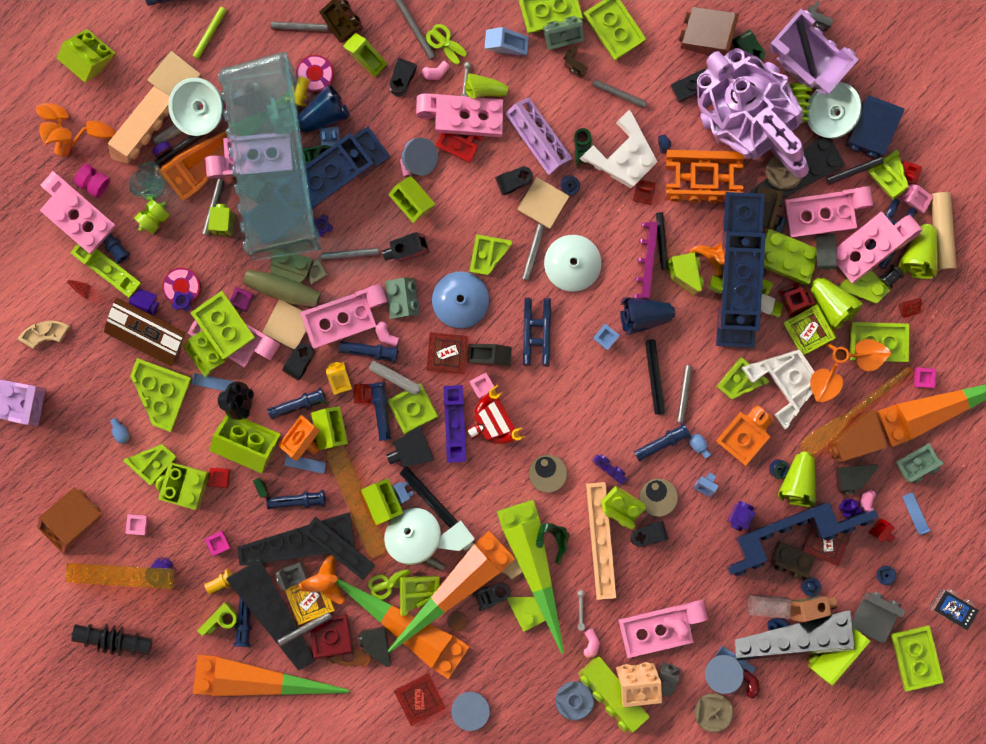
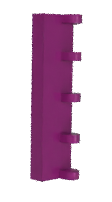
[633,221,658,300]

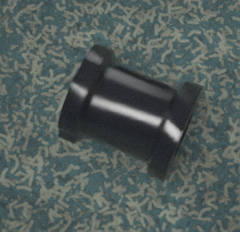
[879,264,904,289]

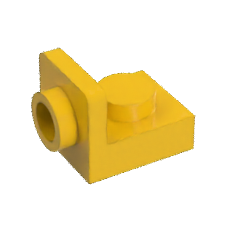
[326,362,352,395]

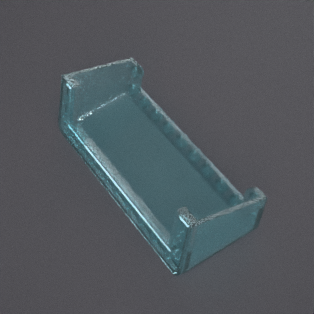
[218,52,322,261]

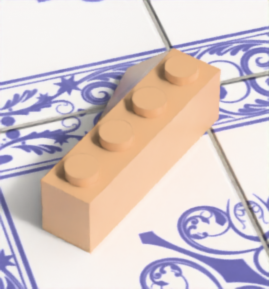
[108,86,170,163]

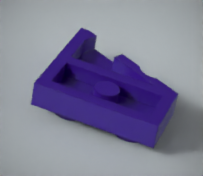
[591,454,627,485]

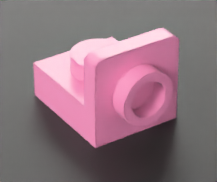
[898,184,933,213]

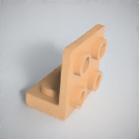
[616,662,662,707]

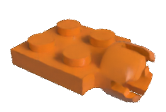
[716,405,773,466]

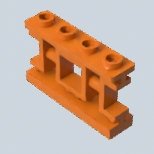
[665,150,744,203]

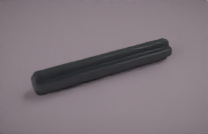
[645,339,665,415]
[400,467,457,528]

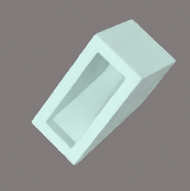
[438,521,475,551]

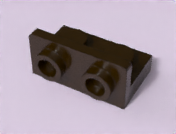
[319,0,363,43]
[757,186,785,229]
[770,541,816,580]

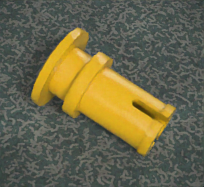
[288,76,311,106]
[205,569,233,595]

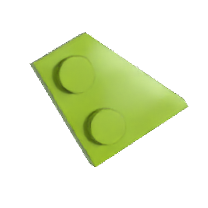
[868,149,908,200]
[469,234,512,276]
[838,270,890,304]
[716,357,769,399]
[123,444,177,486]

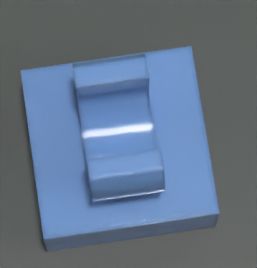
[319,126,340,147]
[592,324,620,350]
[693,472,718,498]
[392,482,413,504]

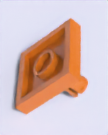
[278,415,320,461]

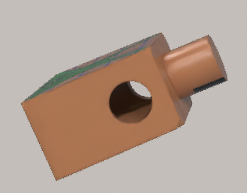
[787,595,838,622]

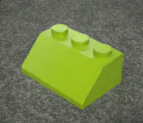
[209,414,281,474]
[807,627,870,686]

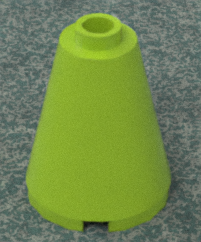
[898,224,938,279]
[811,278,863,330]
[777,452,816,507]

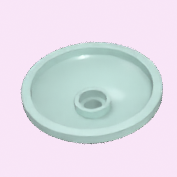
[168,78,223,136]
[806,82,862,139]
[544,235,601,292]
[384,508,441,565]

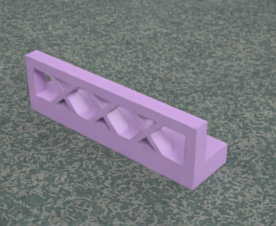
[505,97,573,175]

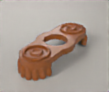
[325,648,371,667]

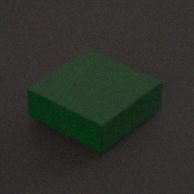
[253,478,269,498]

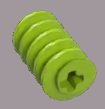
[787,83,812,125]

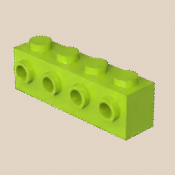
[578,657,649,733]

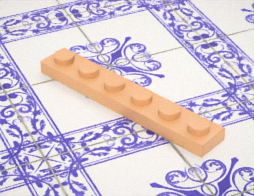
[586,482,616,600]

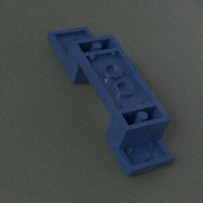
[245,126,391,247]
[716,192,766,348]
[726,502,878,577]

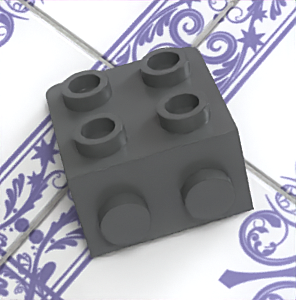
[852,591,906,643]

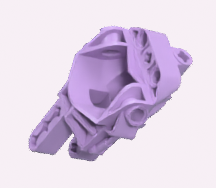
[697,49,809,178]

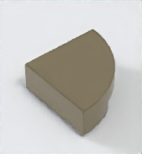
[309,259,328,285]

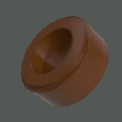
[447,611,467,631]

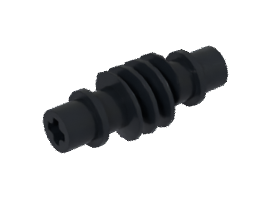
[71,624,153,657]

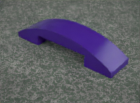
[443,385,466,463]

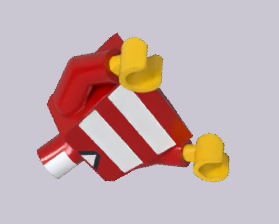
[467,385,526,444]

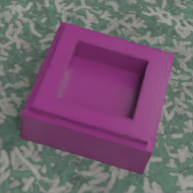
[230,287,254,312]

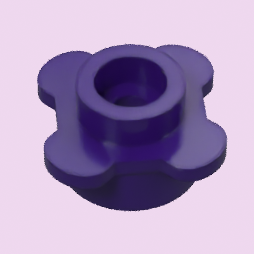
[311,215,333,237]
[172,291,193,312]
[839,499,861,518]

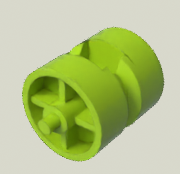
[134,199,170,235]

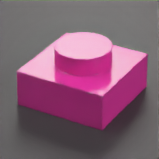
[914,367,936,388]
[205,531,231,556]

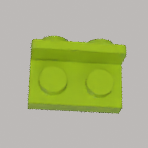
[183,331,225,378]
[601,486,646,530]

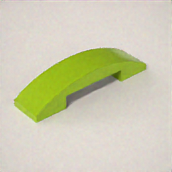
[71,244,141,298]

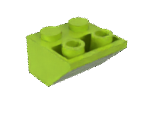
[56,29,115,82]
[668,252,704,295]
[158,462,210,510]

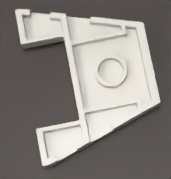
[580,110,657,188]
[742,350,815,429]

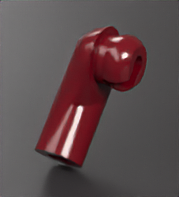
[743,669,760,699]

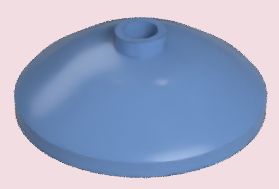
[432,272,489,329]

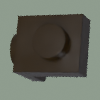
[563,46,588,78]

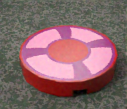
[296,55,334,93]
[162,268,201,304]

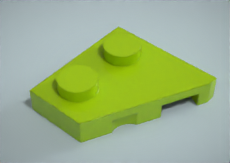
[400,575,439,616]
[507,597,558,632]

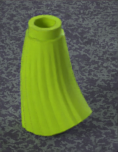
[465,73,508,99]

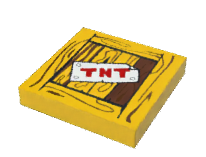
[285,584,335,625]

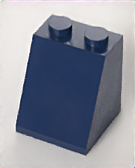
[845,95,905,159]

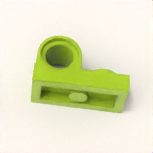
[197,602,238,636]

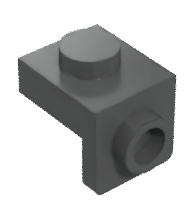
[807,1,833,31]
[276,561,309,591]
[658,662,681,697]

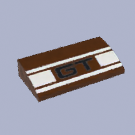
[104,298,186,367]

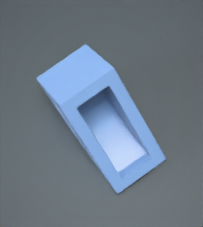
[485,27,529,56]

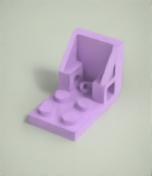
[0,380,46,426]

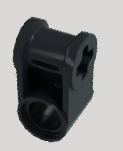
[390,57,417,97]
[495,166,532,196]
[282,344,314,381]
[630,520,669,546]
[472,582,510,611]

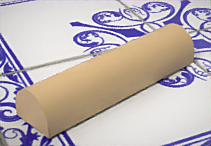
[931,192,957,270]

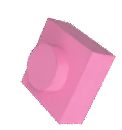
[469,372,494,398]
[125,514,148,535]

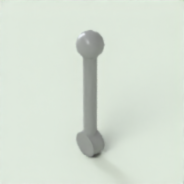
[460,62,471,97]
[577,590,585,631]

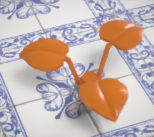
[36,103,116,157]
[810,318,891,402]

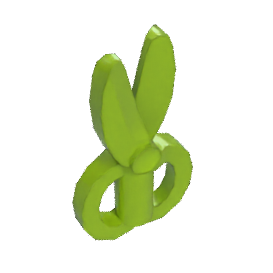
[426,24,467,65]
[368,569,411,600]

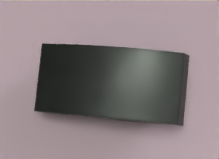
[816,234,837,270]

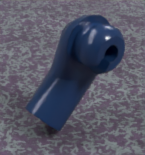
[767,618,791,630]

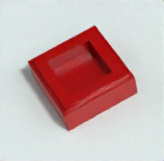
[208,467,230,488]

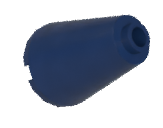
[297,85,350,133]
[620,297,675,335]

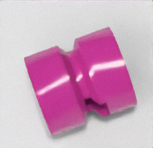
[73,163,110,198]

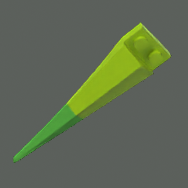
[496,499,564,654]

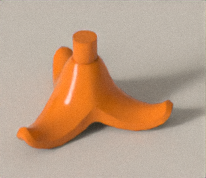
[689,242,724,276]
[298,554,345,605]

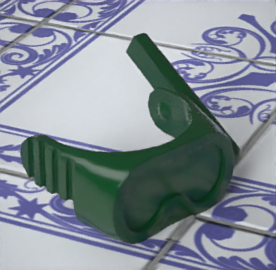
[536,523,570,564]

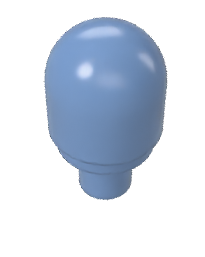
[110,417,130,444]
[689,434,712,459]

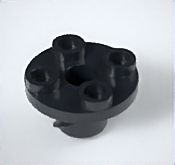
[217,381,254,420]

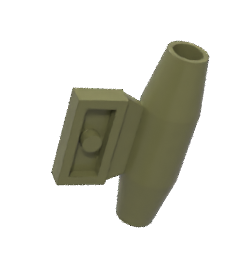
[243,247,321,308]

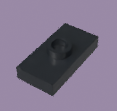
[670,68,711,103]

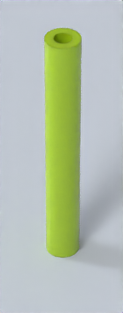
[192,7,227,59]

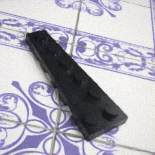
[237,512,355,566]

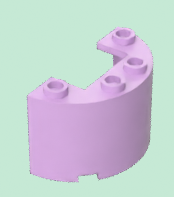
[770,9,859,95]

